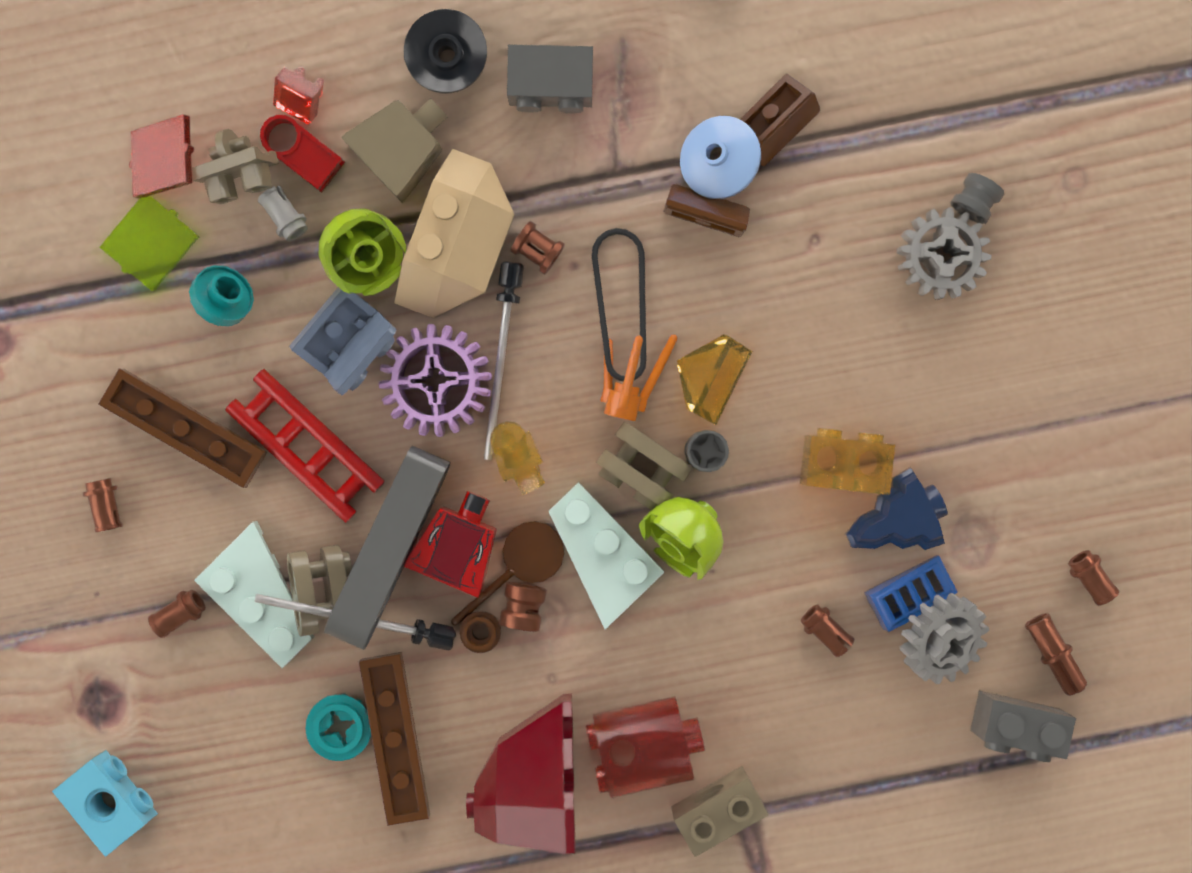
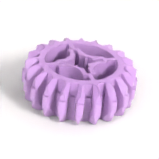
[379,324,492,437]

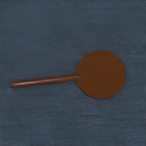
[451,521,565,626]

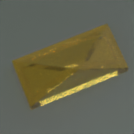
[677,334,753,425]

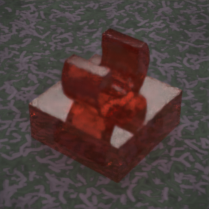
[273,67,324,125]

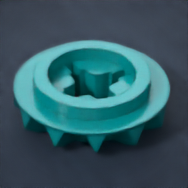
[305,693,371,761]

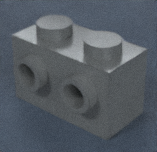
[507,44,593,113]
[970,691,1076,762]

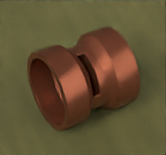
[499,582,547,632]

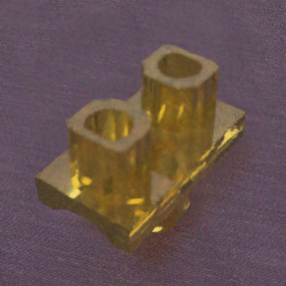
[490,421,545,495]

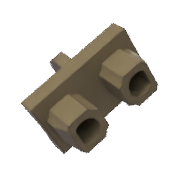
[189,129,279,204]

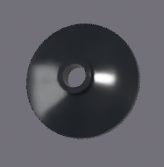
[403,9,487,94]

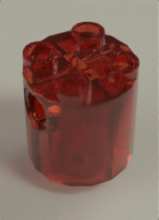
[586,696,705,799]

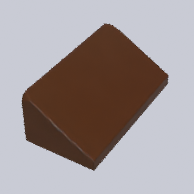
[740,73,820,167]
[663,184,750,237]

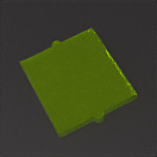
[99,192,200,291]

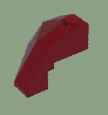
[466,694,576,854]

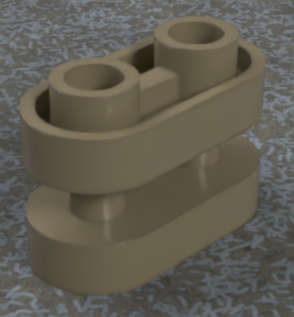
[596,421,693,510]
[287,545,352,637]

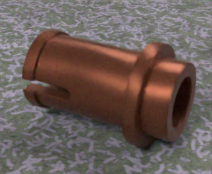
[83,478,123,532]
[1068,550,1120,606]
[148,590,206,638]
[801,604,855,658]

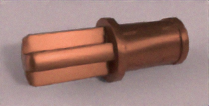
[1025,613,1087,696]

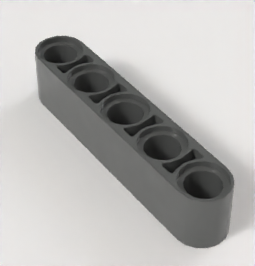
[324,446,451,650]

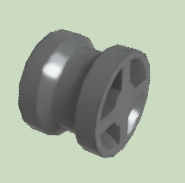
[950,173,1005,224]

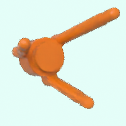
[600,334,678,421]

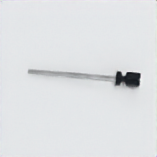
[484,261,524,460]
[254,594,456,651]

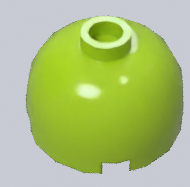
[319,208,407,296]
[639,497,724,580]

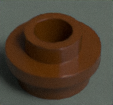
[460,611,501,653]

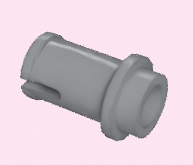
[258,186,308,241]

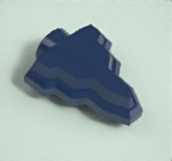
[845,467,948,550]

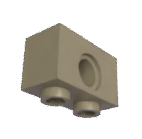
[671,766,769,857]

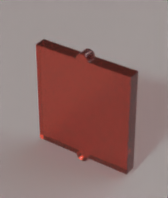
[129,114,194,199]

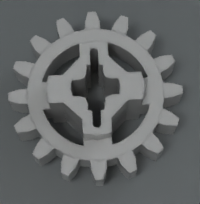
[896,207,991,300]
[900,593,989,684]

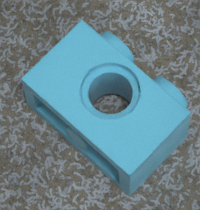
[52,750,158,857]

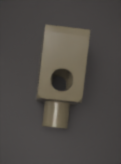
[341,98,448,203]

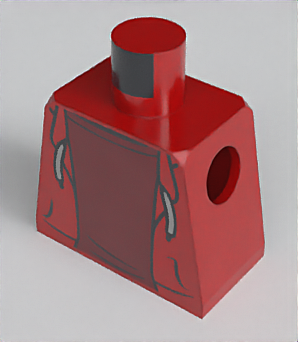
[404,491,497,598]

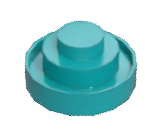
[189,265,254,327]

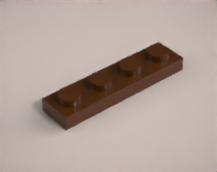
[98,368,267,488]
[359,652,430,826]

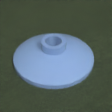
[680,116,761,199]

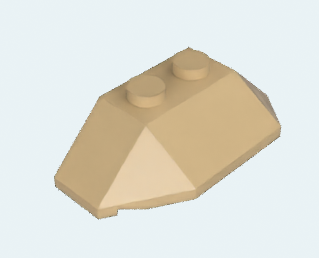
[394,149,515,319]

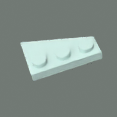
[549,482,664,629]
[194,521,315,668]

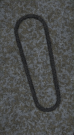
[592,228,647,382]

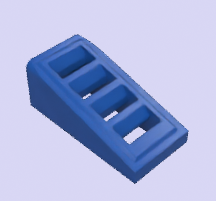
[864,555,958,632]

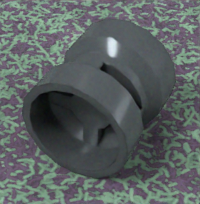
[684,430,729,472]

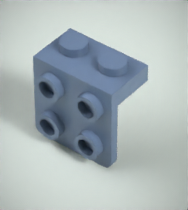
[289,287,396,395]

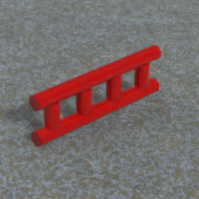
[225,369,385,523]

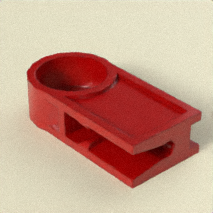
[260,115,345,193]

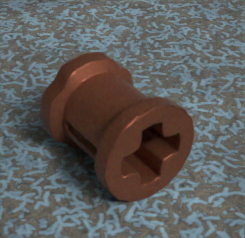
[510,221,565,275]

